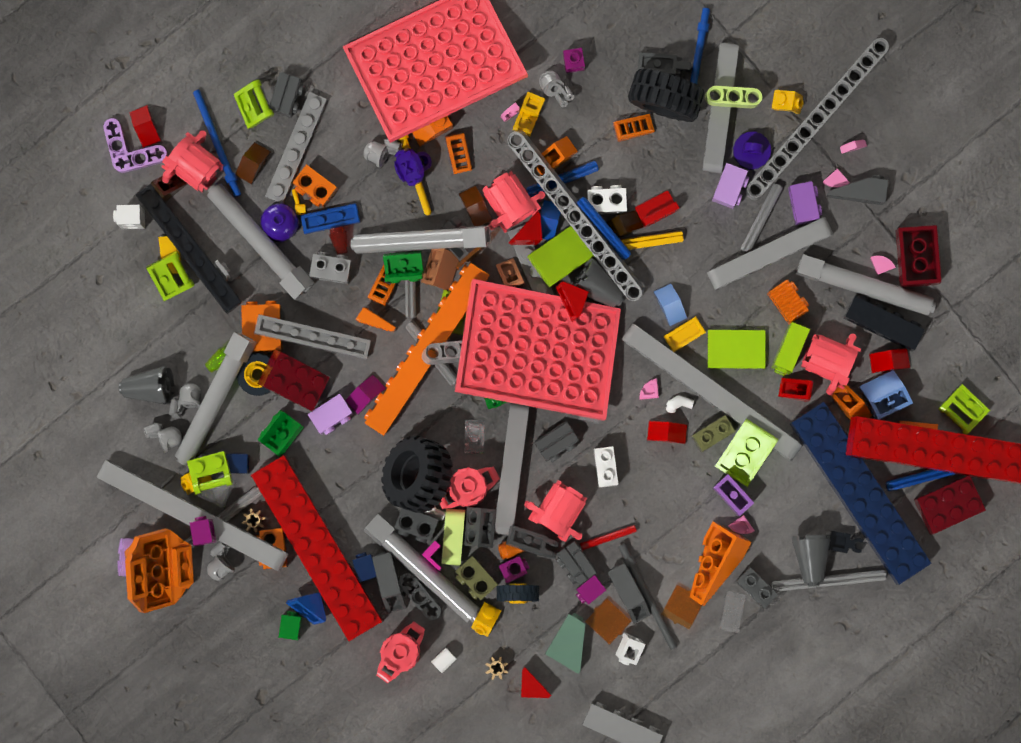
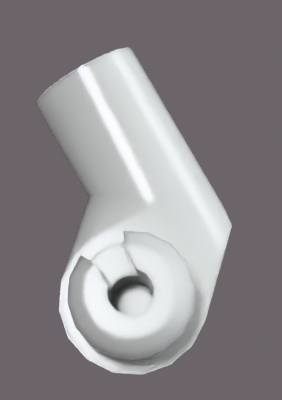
[666,395,694,413]
[425,507,446,521]

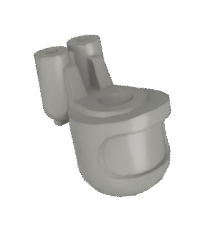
[539,71,574,107]
[363,139,403,168]
[169,384,201,418]
[144,423,182,453]
[207,542,235,581]

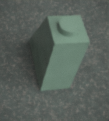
[545,613,585,674]

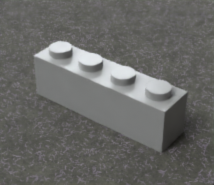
[582,702,663,743]

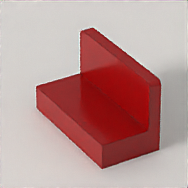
[635,191,680,228]

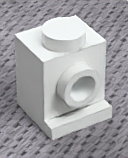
[615,633,646,665]

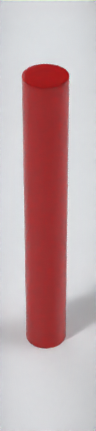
[580,525,637,551]

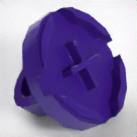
[733,131,771,170]
[394,148,432,186]

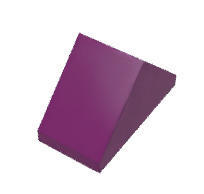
[345,375,386,415]

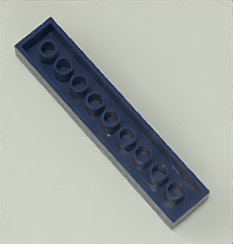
[790,402,932,585]

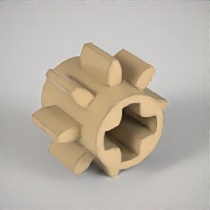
[242,509,266,532]
[485,657,508,680]

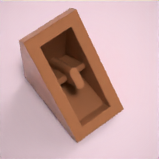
[496,258,524,288]

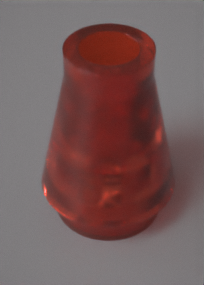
[328,226,348,255]

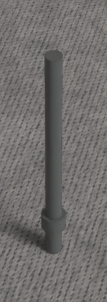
[618,543,677,650]

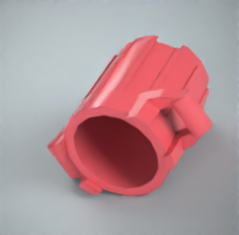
[162,130,224,193]
[482,171,545,233]
[801,334,861,395]
[440,466,500,509]
[524,480,588,542]
[376,621,425,683]

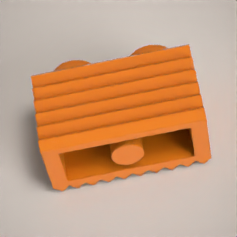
[767,280,809,325]

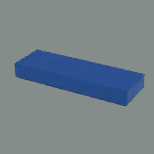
[300,203,361,234]

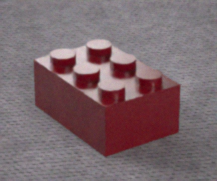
[895,225,941,287]
[257,350,330,412]
[914,475,986,535]

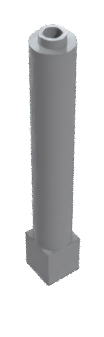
[207,183,315,300]
[351,226,491,254]
[796,254,936,316]
[175,332,257,466]
[364,514,480,623]

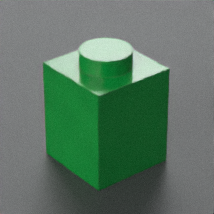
[278,611,302,640]

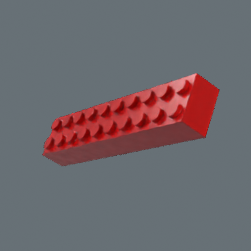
[846,416,1021,484]
[251,455,383,641]

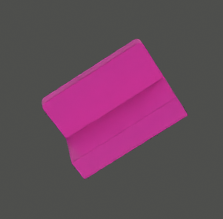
[422,541,442,571]

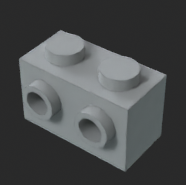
[309,252,352,285]

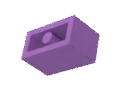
[788,181,822,225]
[713,474,754,516]

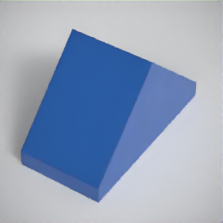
[540,200,561,241]
[286,592,326,625]

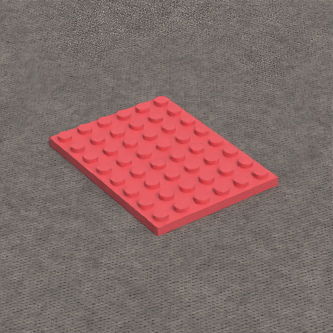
[343,0,528,143]
[455,279,621,421]

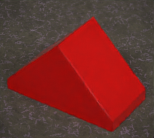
[129,106,161,148]
[508,211,542,245]
[556,282,589,322]
[869,349,910,373]
[778,378,813,402]
[647,421,687,444]
[521,667,551,698]

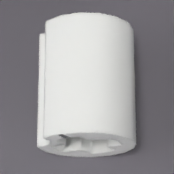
[431,648,457,673]

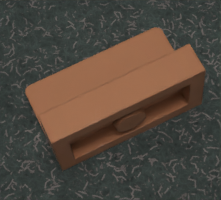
[421,249,459,291]

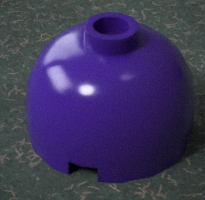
[260,203,299,242]

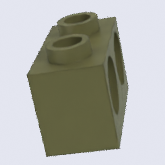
[691,415,736,453]
[455,556,498,600]

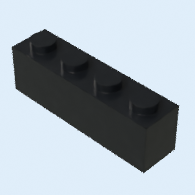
[843,295,925,352]

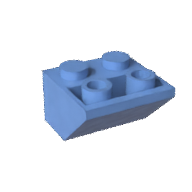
[859,370,913,420]

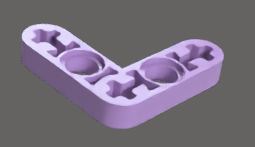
[103,118,168,173]

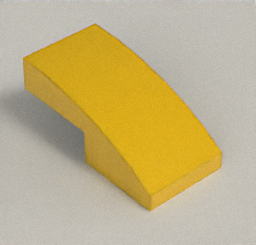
[513,92,545,136]

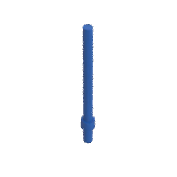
[690,8,710,84]
[193,90,241,197]

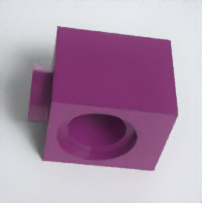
[563,48,585,73]
[189,516,217,546]
[499,556,529,583]
[576,575,606,605]

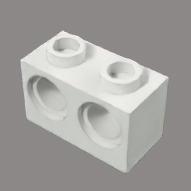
[587,185,627,215]
[113,205,145,229]
[594,446,618,488]

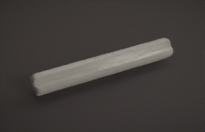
[741,183,783,253]
[405,250,416,318]
[406,321,457,385]

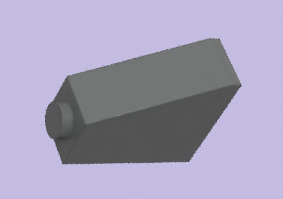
[372,552,406,613]
[608,563,651,624]

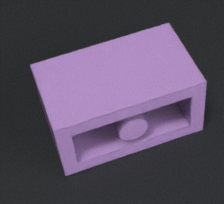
[712,163,749,209]
[307,394,353,435]

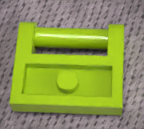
[233,80,274,129]
[146,251,195,301]
[938,384,990,435]
[187,451,233,495]

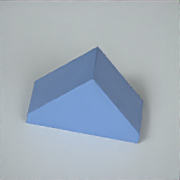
[654,284,687,326]

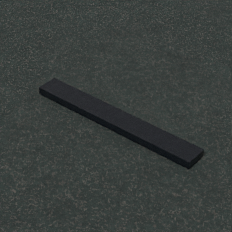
[136,184,242,314]

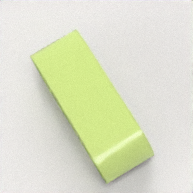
[705,86,762,108]
[441,508,465,566]

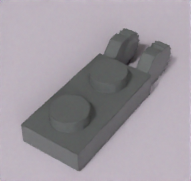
[506,525,559,559]

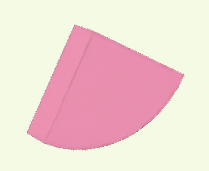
[500,102,520,122]
[840,140,867,154]
[823,169,850,188]
[870,256,896,275]
[639,379,659,400]
[728,515,755,534]

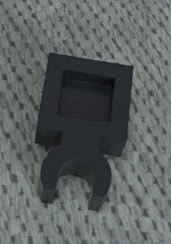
[829,531,864,553]

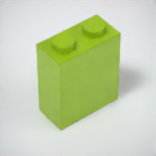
[771,322,810,376]

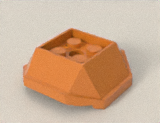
[125,528,194,613]

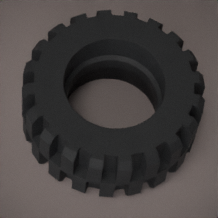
[628,68,705,122]
[381,436,453,513]

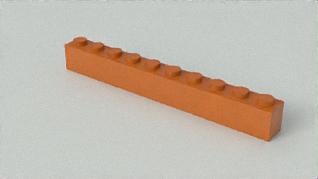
[364,263,490,436]

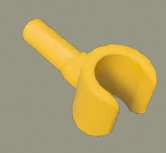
[292,189,306,215]

